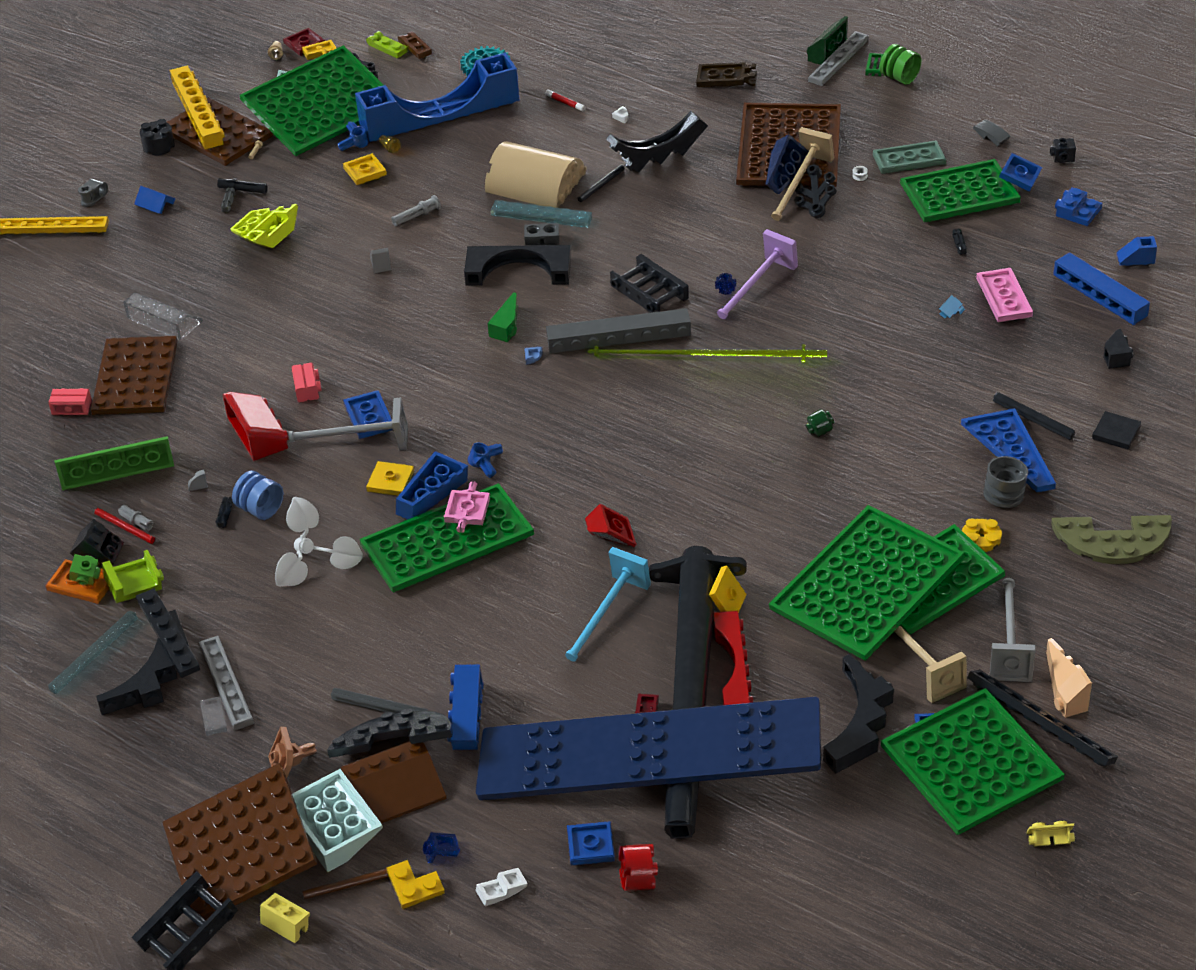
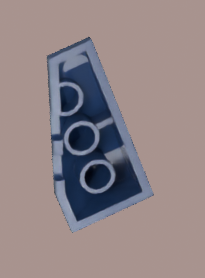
[766,134,809,194]

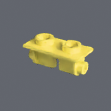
[1026,821,1075,847]

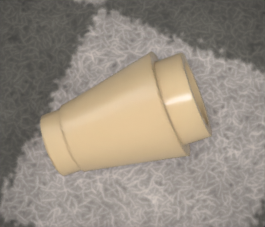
[268,41,283,60]

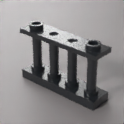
[610,254,689,313]
[131,871,238,970]

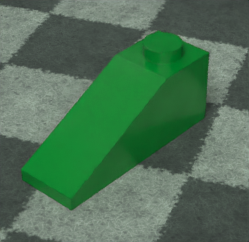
[488,292,518,343]

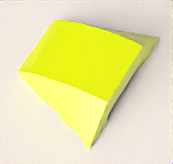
[230,204,298,248]

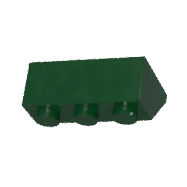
[807,16,848,65]

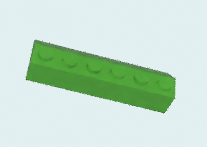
[54,436,174,490]

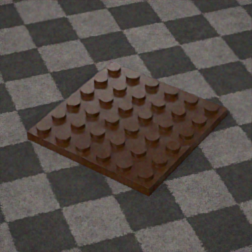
[162,763,317,925]

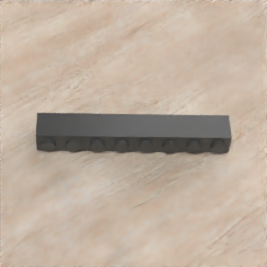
[546,308,691,353]

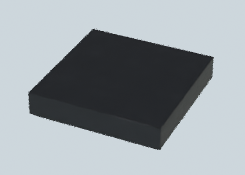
[1092,411,1141,450]

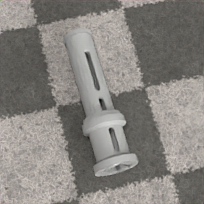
[391,195,441,227]

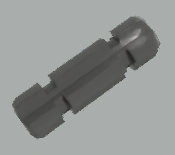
[221,187,235,212]

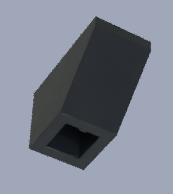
[1103,329,1134,369]

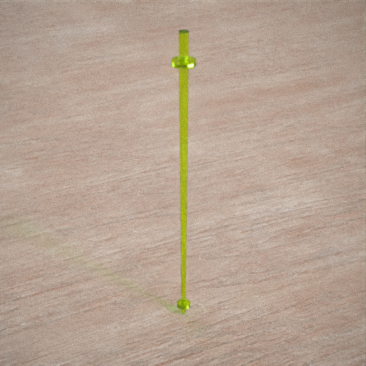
[588,344,827,362]

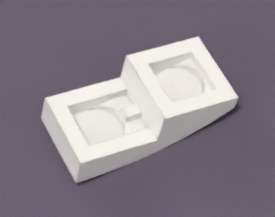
[476,868,528,906]

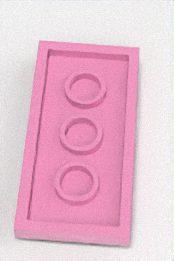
[976,268,1033,322]

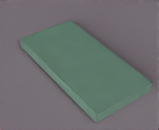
[873,141,946,174]

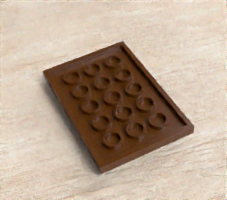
[167,97,273,166]
[91,336,178,415]

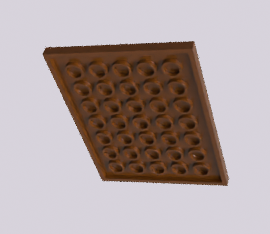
[736,102,841,187]

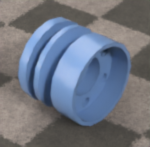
[232,470,284,520]

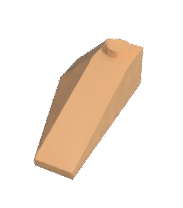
[1046,638,1092,718]

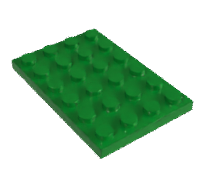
[900,159,1021,223]
[900,524,1005,635]

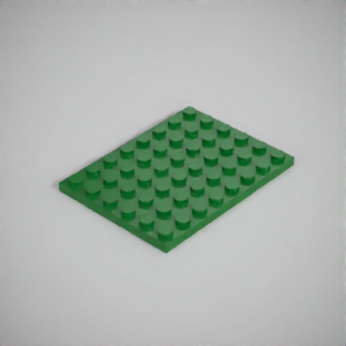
[240,45,384,157]
[769,505,965,661]

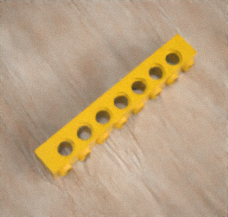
[170,66,225,149]

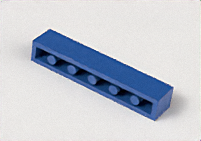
[1054,252,1150,325]

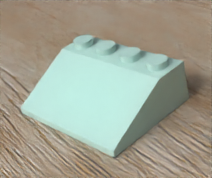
[292,769,383,872]

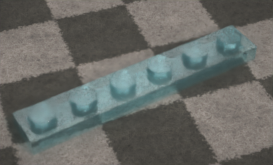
[491,200,592,228]

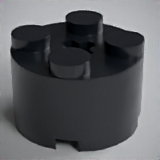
[140,119,175,156]

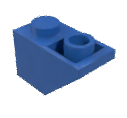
[1117,236,1157,266]

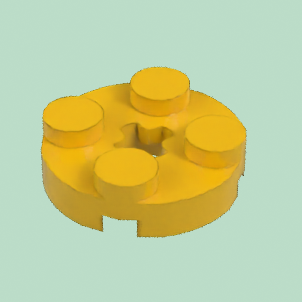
[962,518,1002,552]

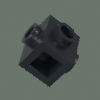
[1050,138,1076,163]

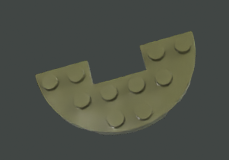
[1051,515,1172,564]

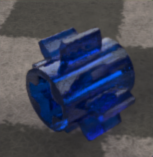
[715,273,736,295]

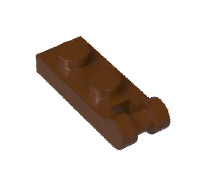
[398,31,432,59]

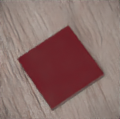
[283,28,325,56]

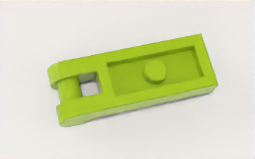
[366,31,408,59]

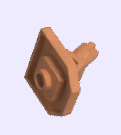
[268,727,316,778]

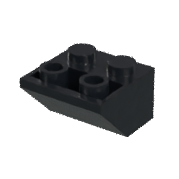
[70,519,124,565]

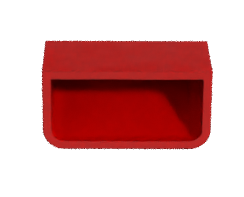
[223,392,289,461]

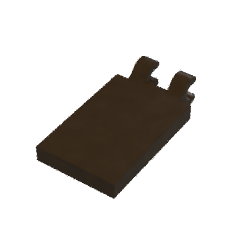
[696,62,757,87]

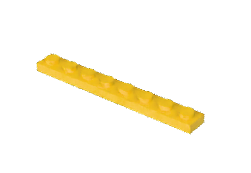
[0,216,109,235]

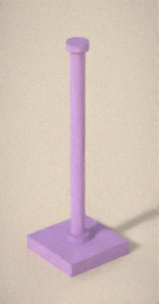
[717,229,798,319]

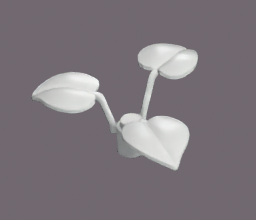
[275,497,363,587]

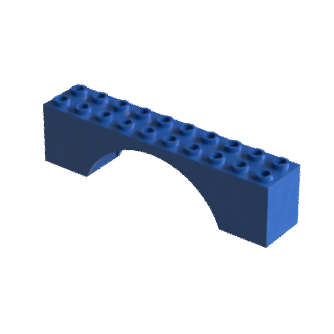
[355,52,520,142]

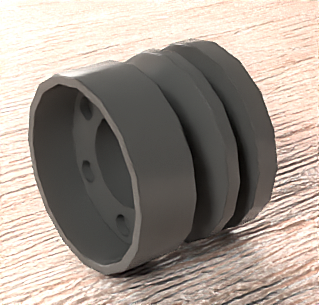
[983,456,1028,508]

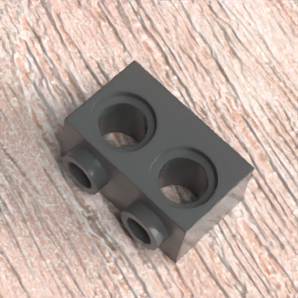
[524,223,560,245]

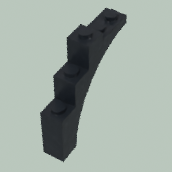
[606,111,708,173]
[96,609,189,715]
[823,654,894,774]

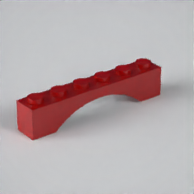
[713,611,753,705]

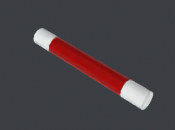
[545,90,586,112]

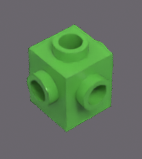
[69,554,101,585]

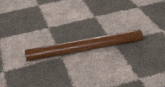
[302,869,389,900]

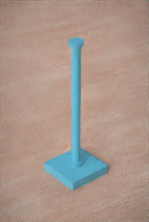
[565,547,651,661]

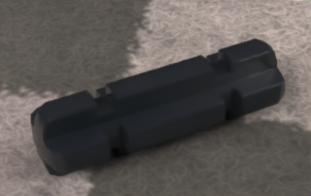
[952,228,967,255]
[215,496,233,528]

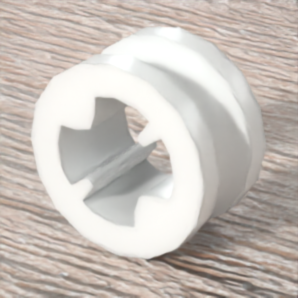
[853,166,868,181]

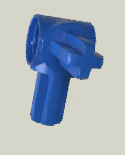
[337,121,369,151]
[468,442,503,478]

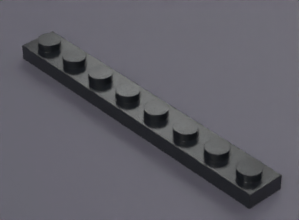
[967,669,1118,766]

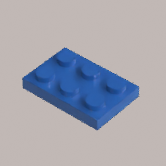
[343,390,393,439]

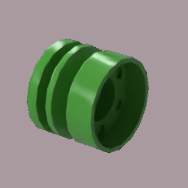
[880,44,922,85]

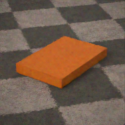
[46,559,109,604]

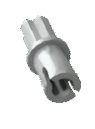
[118,505,154,531]

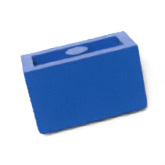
[134,186,175,214]

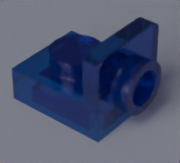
[423,832,460,863]

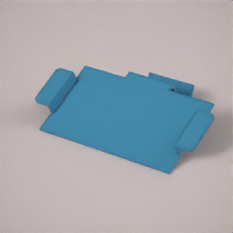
[939,295,965,318]

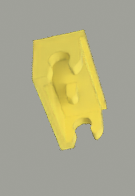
[260,893,310,943]

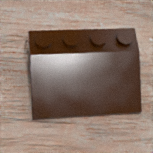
[341,742,447,823]

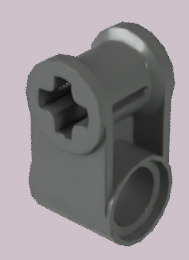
[78,179,108,207]

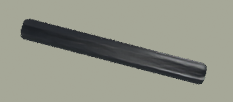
[993,392,1075,440]

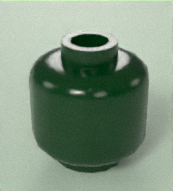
[805,409,835,437]

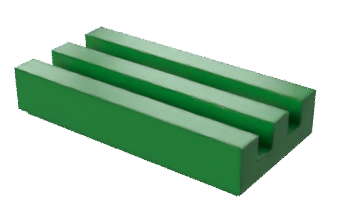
[865,53,883,76]

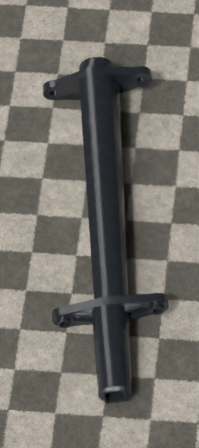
[649,546,747,839]

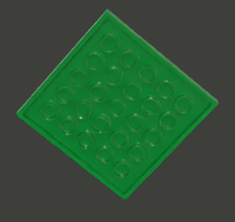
[880,688,1065,835]

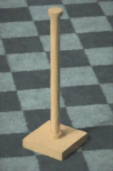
[771,127,834,221]
[894,626,967,703]

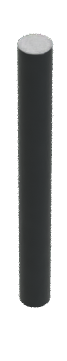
[577,165,625,202]

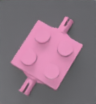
[444,481,490,533]

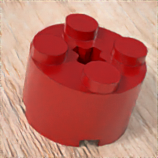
[619,844,658,891]

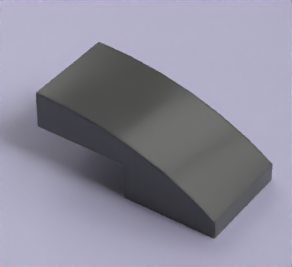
[973,120,1010,147]

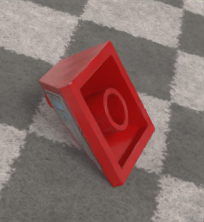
[585,504,637,547]

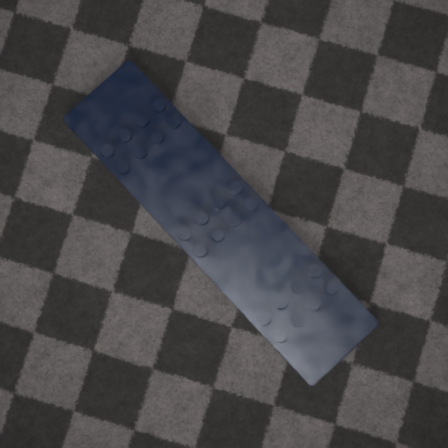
[476,697,821,800]

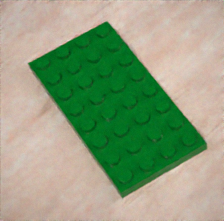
[360,483,534,593]

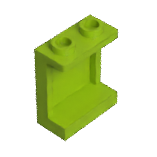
[102,550,164,603]

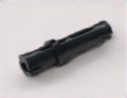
[217,178,268,194]

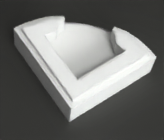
[612,106,628,123]

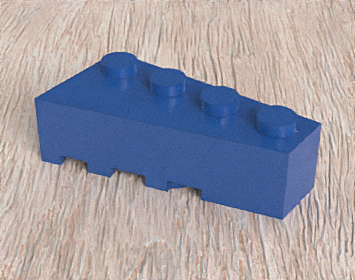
[396,451,468,520]
[447,664,484,750]

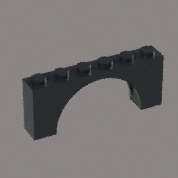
[464,245,571,286]

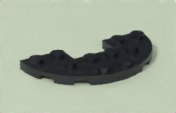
[327,708,453,758]

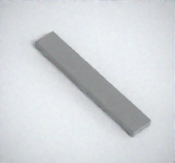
[808,31,869,86]
[199,636,254,731]

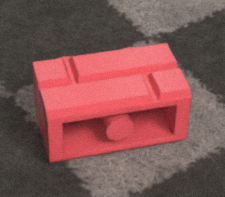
[292,362,322,402]
[49,388,92,415]

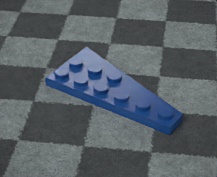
[961,408,1056,492]

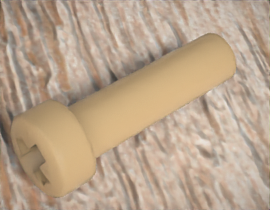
[248,140,263,160]

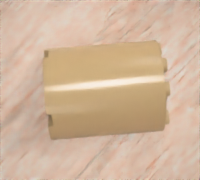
[485,141,586,210]

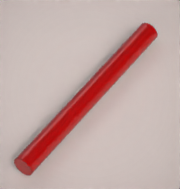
[94,508,155,544]

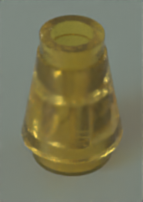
[379,135,401,153]

